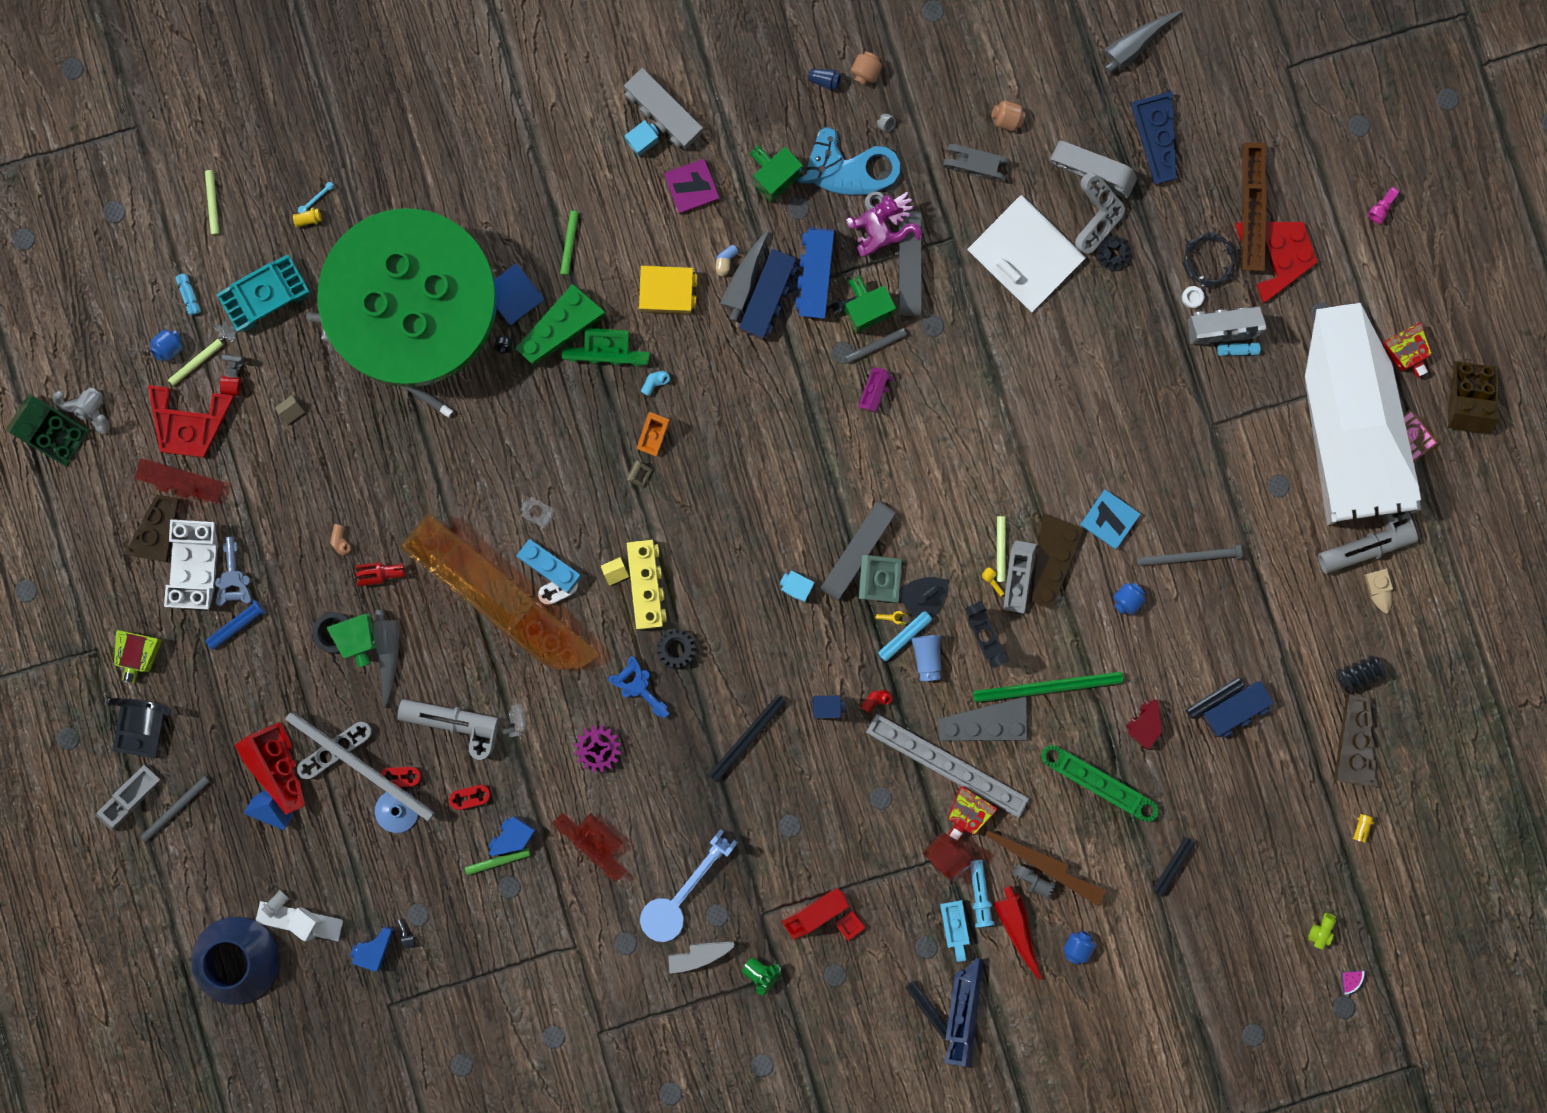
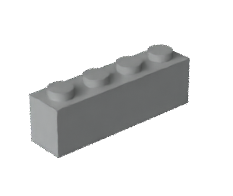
[624,68,703,150]

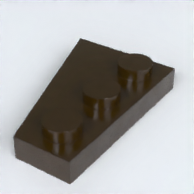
[123,494,180,563]

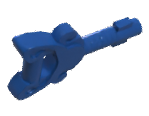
[608,656,670,719]

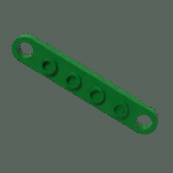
[1041,745,1158,822]

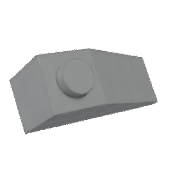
[1003,541,1037,613]

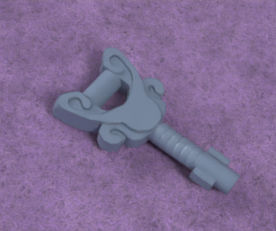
[215,537,252,607]

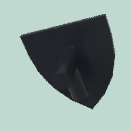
[899,577,948,619]

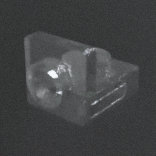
[503,704,527,737]

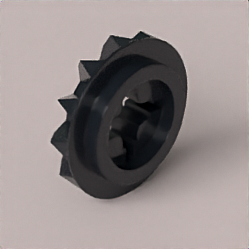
[1097,236,1132,271]

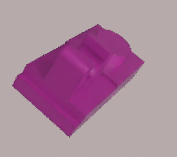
[858,367,894,412]

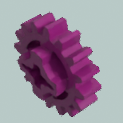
[574,725,621,772]

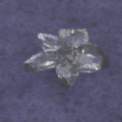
[213,319,237,341]

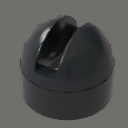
[494,335,512,354]

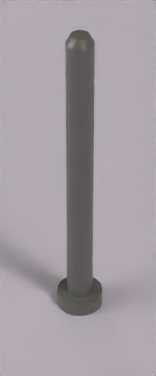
[1137,544,1242,566]

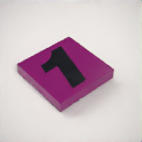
[664,159,719,214]

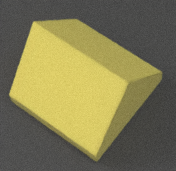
[601,557,629,586]

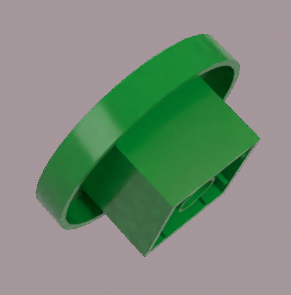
[317,208,497,387]

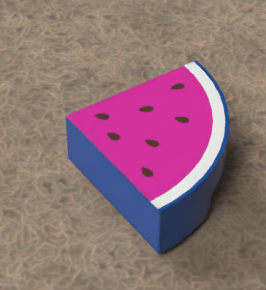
[1341,971,1365,995]

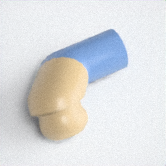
[716,245,738,276]

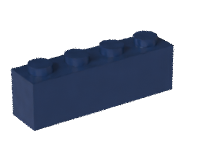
[739,249,798,341]

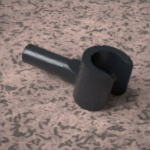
[827,296,857,317]
[397,918,415,948]

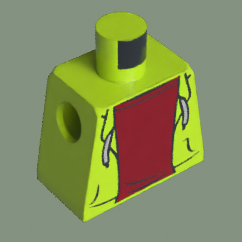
[114,630,162,683]

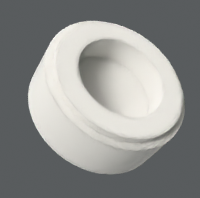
[1182,286,1204,309]

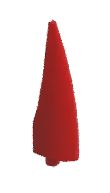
[994,885,1042,980]

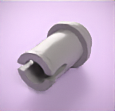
[261,890,289,918]

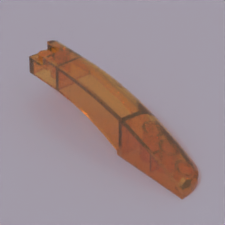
[400,512,599,670]

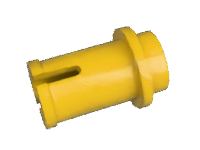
[293,208,322,228]
[1353,814,1374,843]

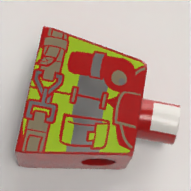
[1382,322,1432,378]
[947,786,997,841]

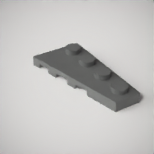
[939,697,1027,741]

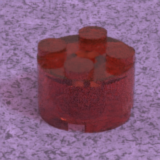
[922,833,972,884]

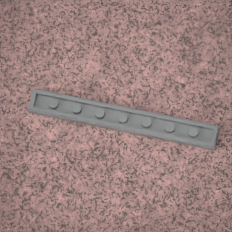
[285,713,435,821]
[866,714,1029,818]

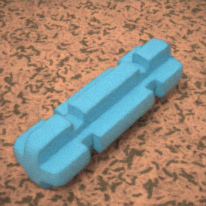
[176,274,201,315]
[1217,343,1260,356]

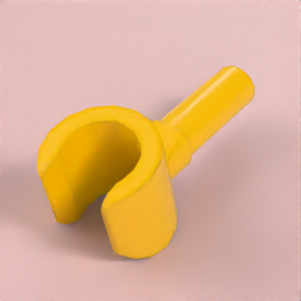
[982,567,1005,597]
[876,611,908,626]

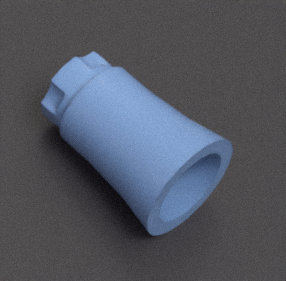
[911,635,942,681]

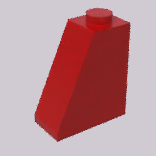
[781,888,849,940]

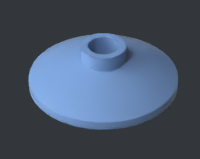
[375,790,418,833]

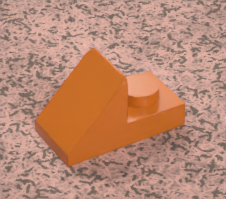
[636,412,670,457]

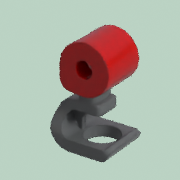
[219,354,246,396]

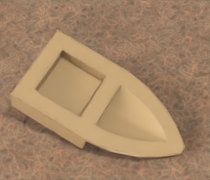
[1364,569,1393,614]

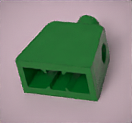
[327,613,377,668]

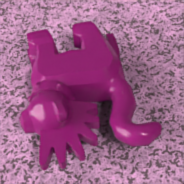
[846,192,922,257]

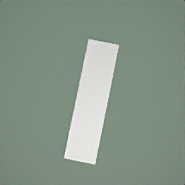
[256,901,343,941]

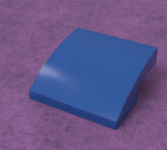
[495,263,544,325]

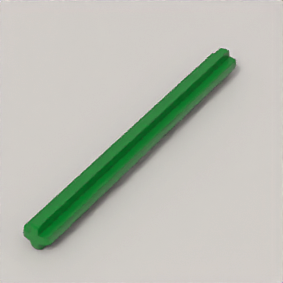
[973,672,1124,702]

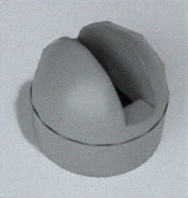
[877,113,896,133]

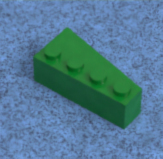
[515,284,606,366]

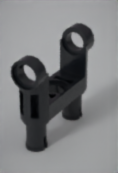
[965,601,1010,668]

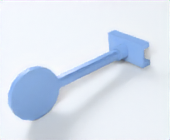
[640,829,738,942]

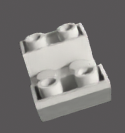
[164,520,218,609]

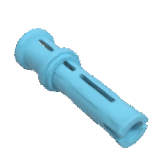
[969,860,995,927]

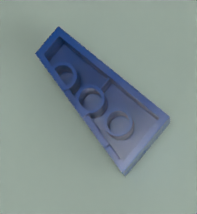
[795,227,834,318]

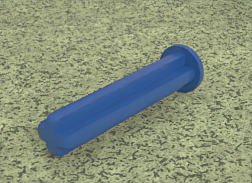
[205,600,266,650]

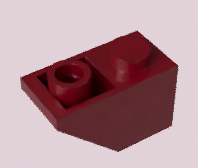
[1125,699,1162,750]

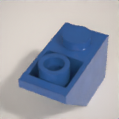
[488,816,536,856]

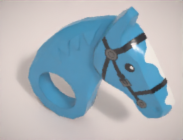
[797,127,900,196]

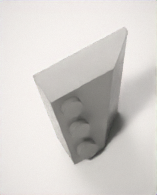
[1188,307,1266,345]

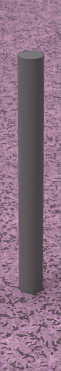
[140,776,210,842]

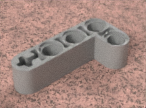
[1049,141,1137,198]

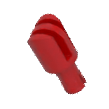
[356,562,405,587]

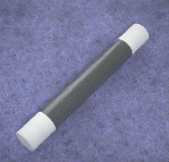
[404,387,453,418]

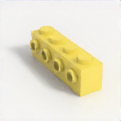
[627,540,667,630]

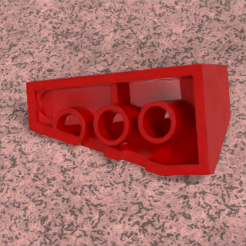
[235,722,305,815]

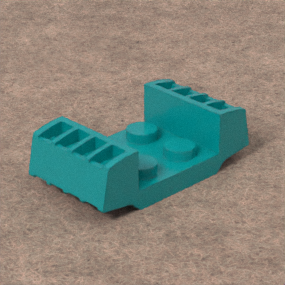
[216,254,309,333]

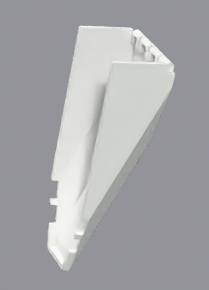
[1304,303,1421,526]

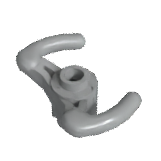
[53,388,110,435]

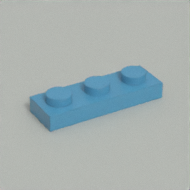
[516,539,581,594]

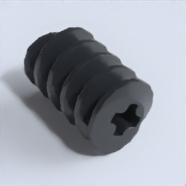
[1336,655,1386,694]

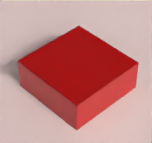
[835,910,865,941]

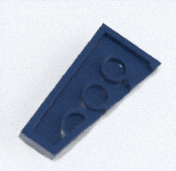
[1130,91,1176,186]

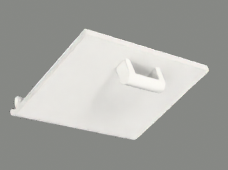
[967,195,1086,313]

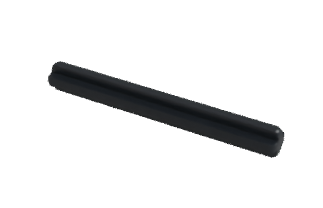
[708,695,786,782]

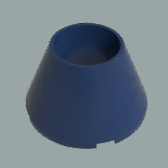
[191,917,279,1005]

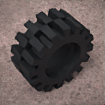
[657,629,696,670]

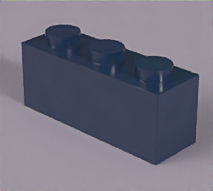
[1201,681,1274,738]
[812,695,845,719]

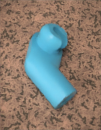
[641,371,670,396]

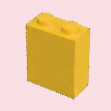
[639,266,697,314]

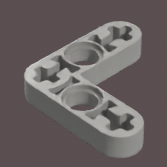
[1075,173,1125,254]

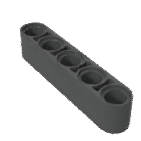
[899,212,921,316]
[820,501,896,601]

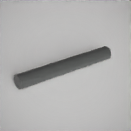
[845,328,907,364]

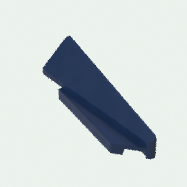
[944,958,983,1068]

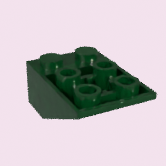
[6,393,89,467]

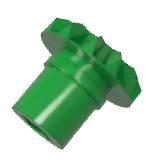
[742,957,781,996]

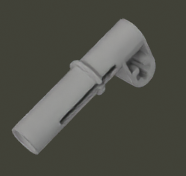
[1318,504,1418,574]
[397,699,499,760]

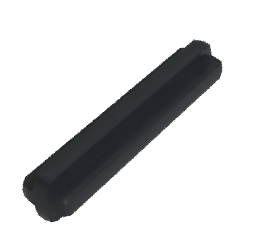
[1185,677,1245,719]
[1153,837,1195,897]
[905,981,948,1039]

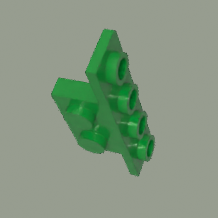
[562,328,650,366]

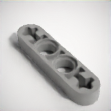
[297,722,372,779]

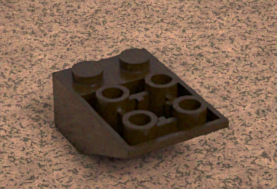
[1448,361,1499,434]

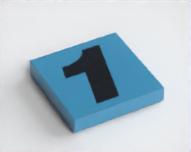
[1080,489,1140,550]

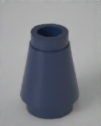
[808,68,841,91]

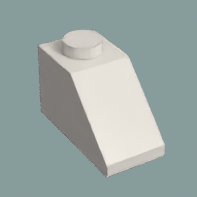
[287,907,324,941]

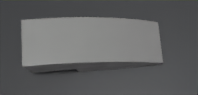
[96,765,160,831]
[668,941,734,974]

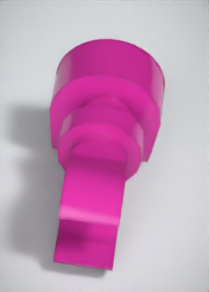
[1367,186,1400,225]

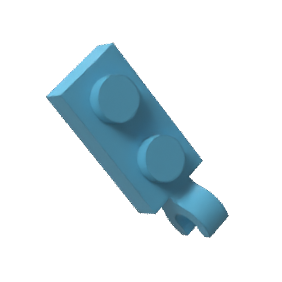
[940,900,970,962]

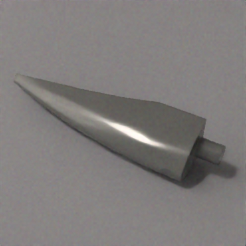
[1103,11,1182,74]
[719,231,769,322]
[373,610,400,708]

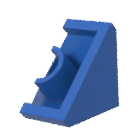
[244,790,294,830]

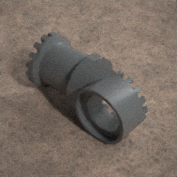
[1012,864,1055,900]

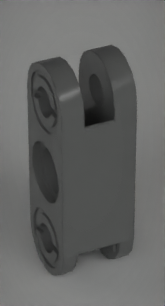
[943,144,1010,182]

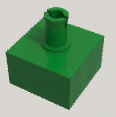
[749,145,803,203]
[844,276,896,334]

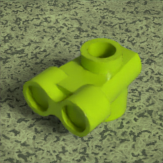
[1307,912,1336,950]

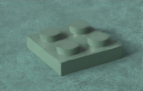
[859,555,902,602]

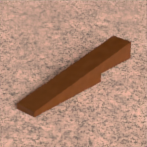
[1242,142,1267,271]
[984,830,1106,906]

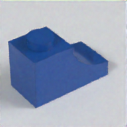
[350,926,394,972]

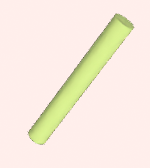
[205,170,219,235]
[168,339,223,386]
[997,516,1006,582]

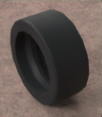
[312,612,349,654]

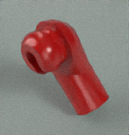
[860,690,892,713]

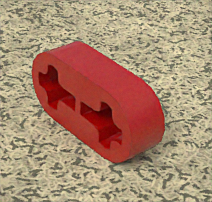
[380,767,422,787]
[449,785,491,810]

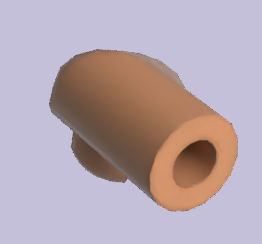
[330,524,351,555]

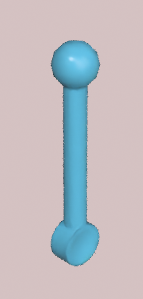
[298,182,334,213]

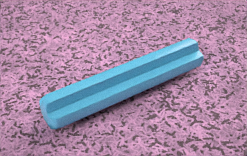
[878,611,932,661]

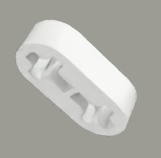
[538,582,578,605]

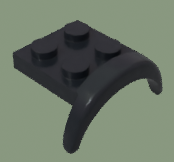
[106,698,171,759]

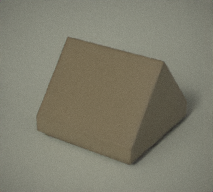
[275,395,305,425]
[626,461,652,488]

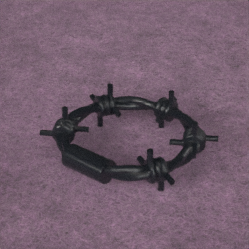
[1182,228,1240,291]

